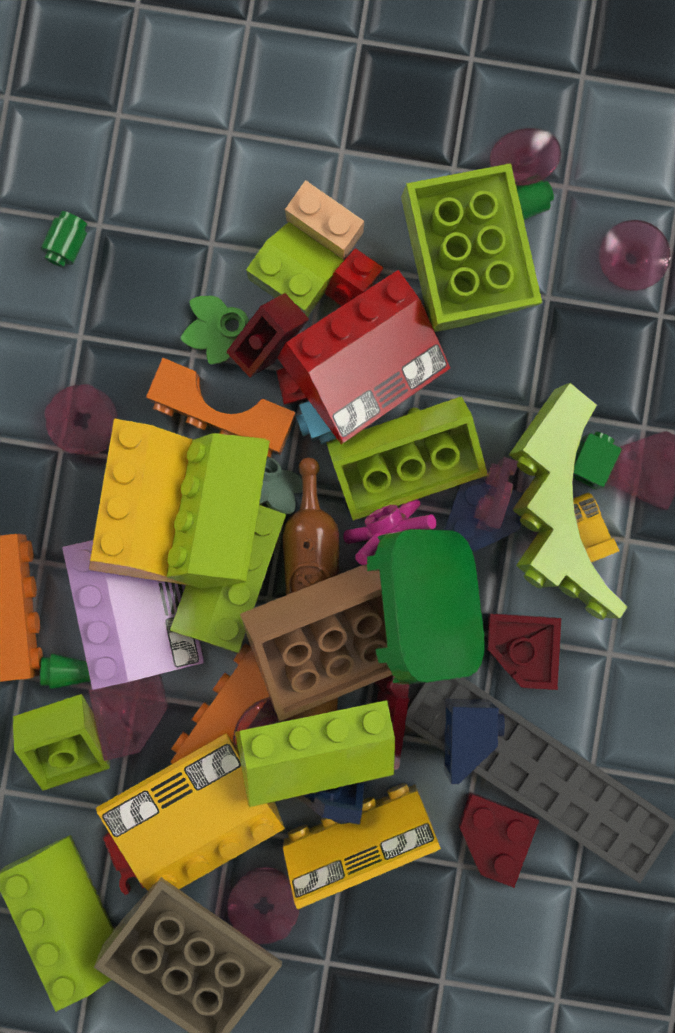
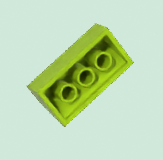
[326,396,488,521]
[167,433,270,589]
[170,505,286,654]
[235,700,395,807]
[0,835,114,1012]

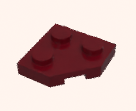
[486,613,562,690]
[459,792,539,888]

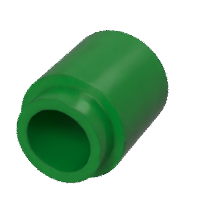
[516,176,554,220]
[40,211,87,268]

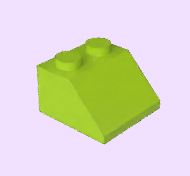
[246,222,344,317]
[13,694,110,791]

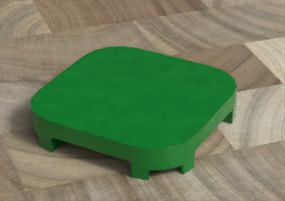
[367,529,484,685]

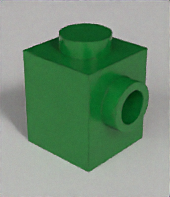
[573,432,622,490]

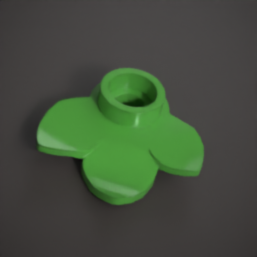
[181,296,249,365]

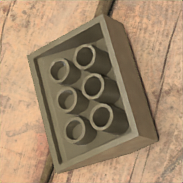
[94,877,282,1033]

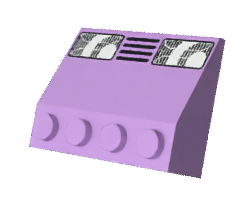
[62,540,205,690]

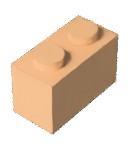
[285,180,364,260]

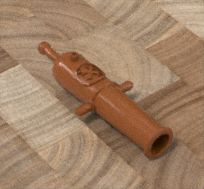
[282,457,339,719]

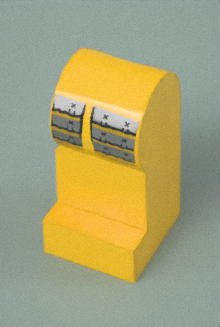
[573,492,620,563]

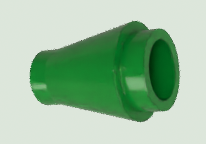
[40,653,91,689]

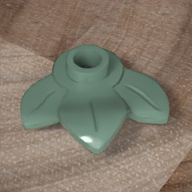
[259,457,302,514]

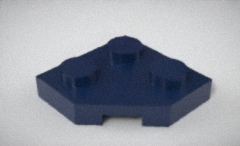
[444,478,524,552]
[297,782,364,824]

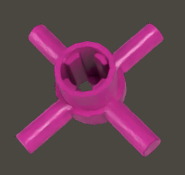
[343,499,436,565]

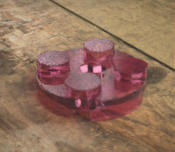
[45,384,119,456]
[228,868,299,944]

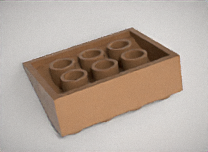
[240,565,392,722]

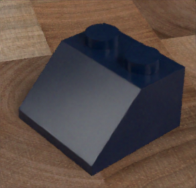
[444,698,505,784]

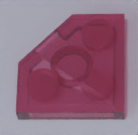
[606,431,675,510]
[474,457,518,532]
[89,674,169,761]

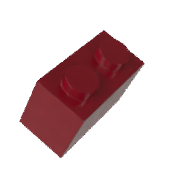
[226,293,309,378]

